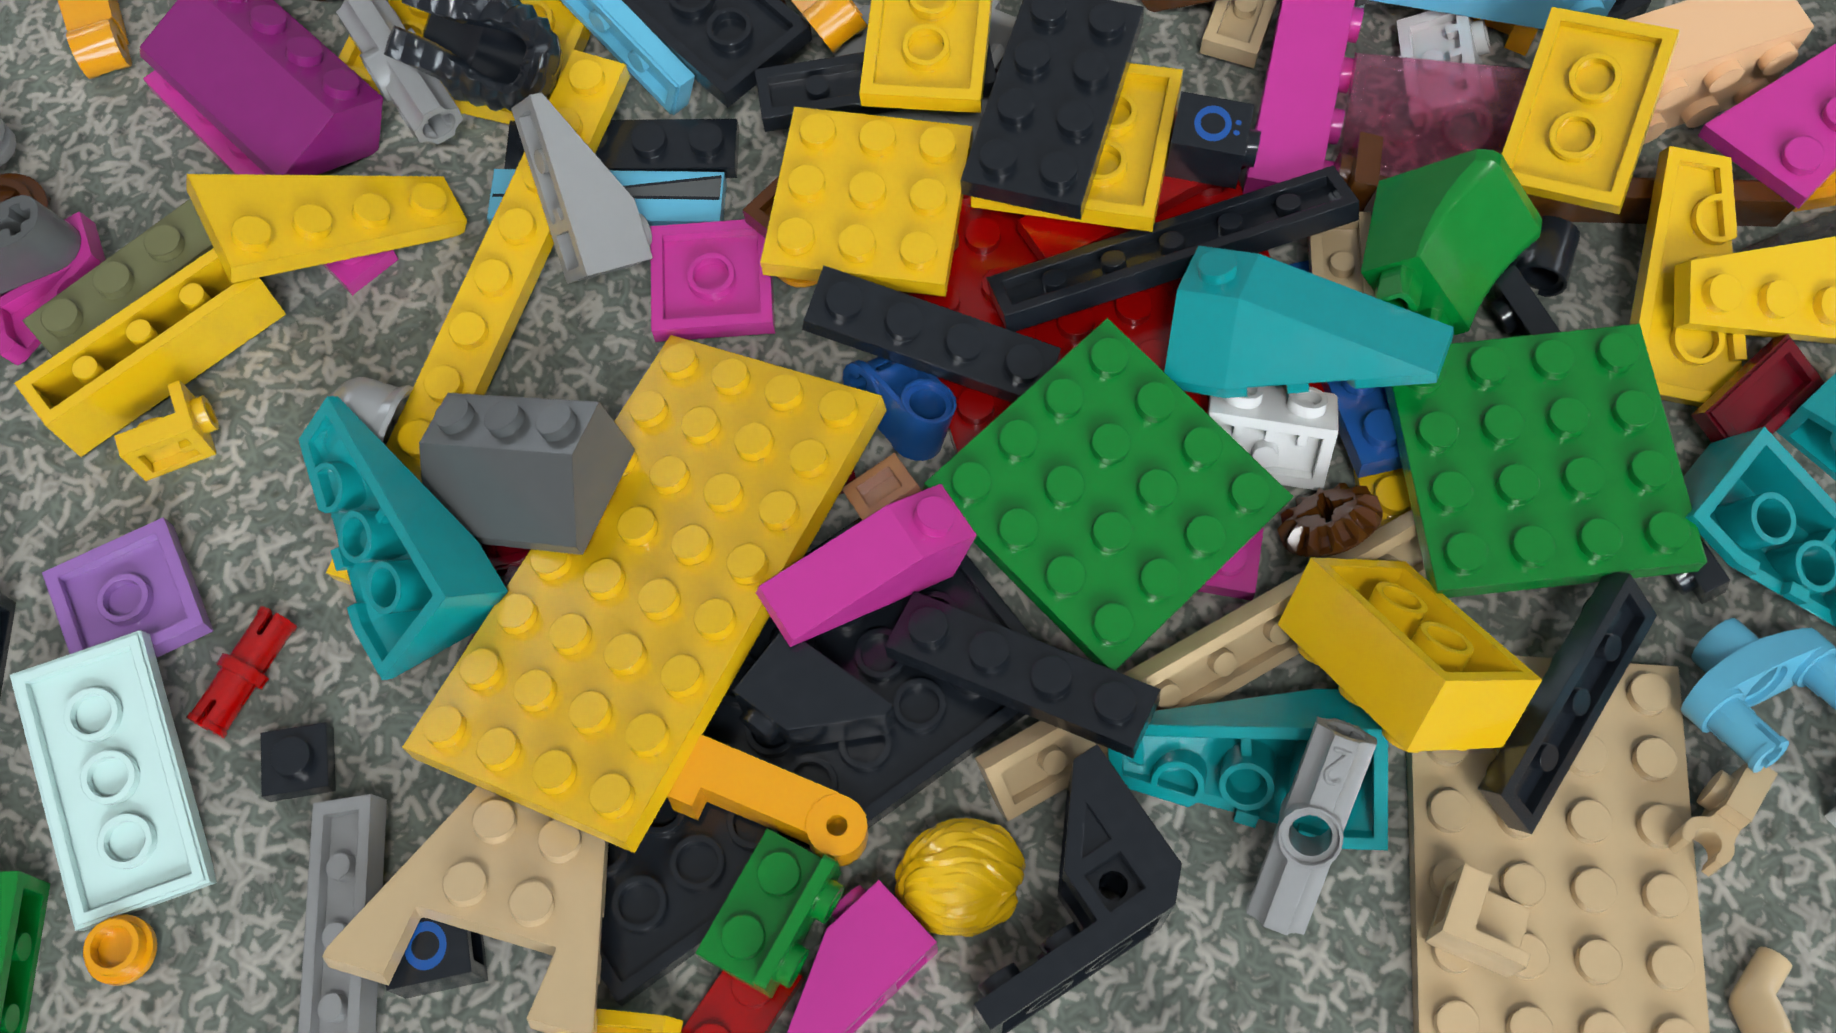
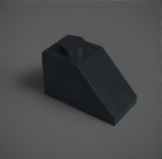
[733,632,896,748]

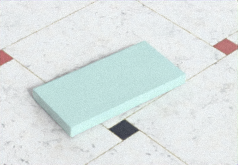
[10,630,217,931]

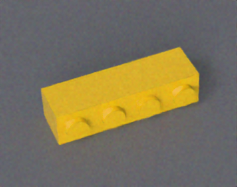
[14,248,286,457]

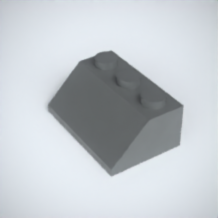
[419,393,635,555]

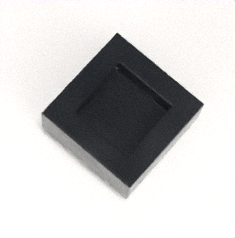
[260,722,336,802]

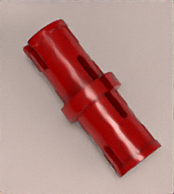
[186,606,298,739]

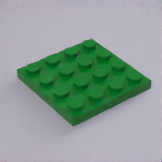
[923,318,1294,671]
[1385,324,1707,598]

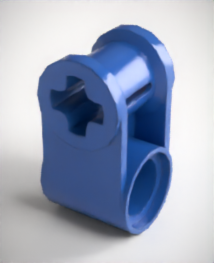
[843,356,957,461]

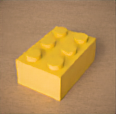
[1277,557,1542,753]

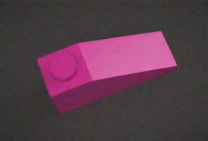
[756,484,977,647]
[787,880,938,1033]

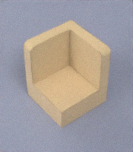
[1425,864,1531,978]

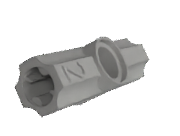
[336,0,464,144]
[1246,717,1377,935]

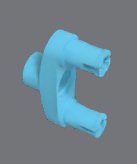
[1680,618,1836,773]

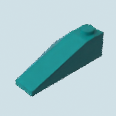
[1164,246,1454,398]
[298,396,508,680]
[1108,689,1388,851]

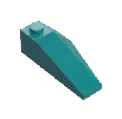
[1683,426,1836,627]

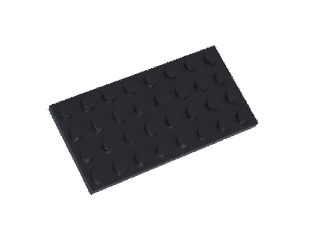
[600,518,1034,1006]

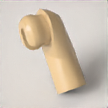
[1728,947,1794,1033]

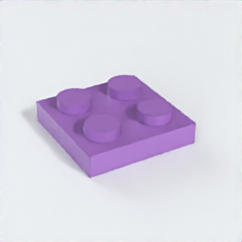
[42,517,214,658]

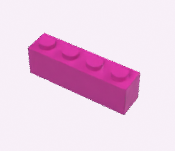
[1243,0,1364,194]

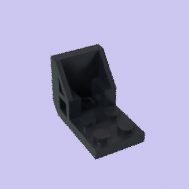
[973,744,1182,1033]

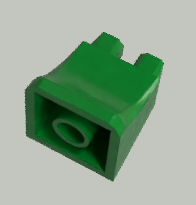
[1361,149,1542,335]

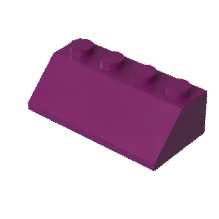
[140,0,383,175]

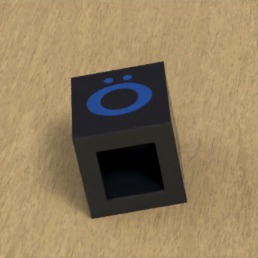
[1164,91,1261,189]
[381,918,488,999]

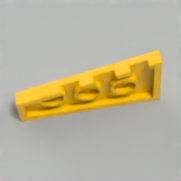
[1629,146,1747,407]
[186,174,467,283]

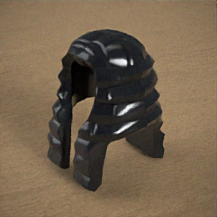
[384,0,563,112]

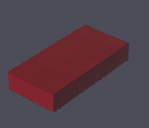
[1691,334,1825,442]

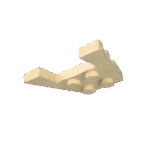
[322,786,609,1033]

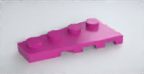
[1698,44,1836,209]

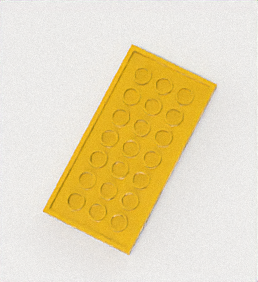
[402,335,887,853]

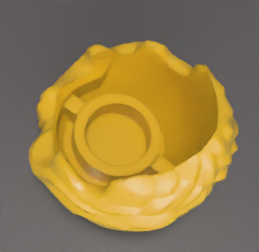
[895,817,1026,937]

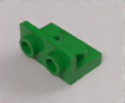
[695,828,845,998]

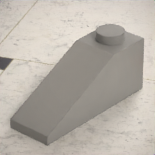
[511,92,653,284]

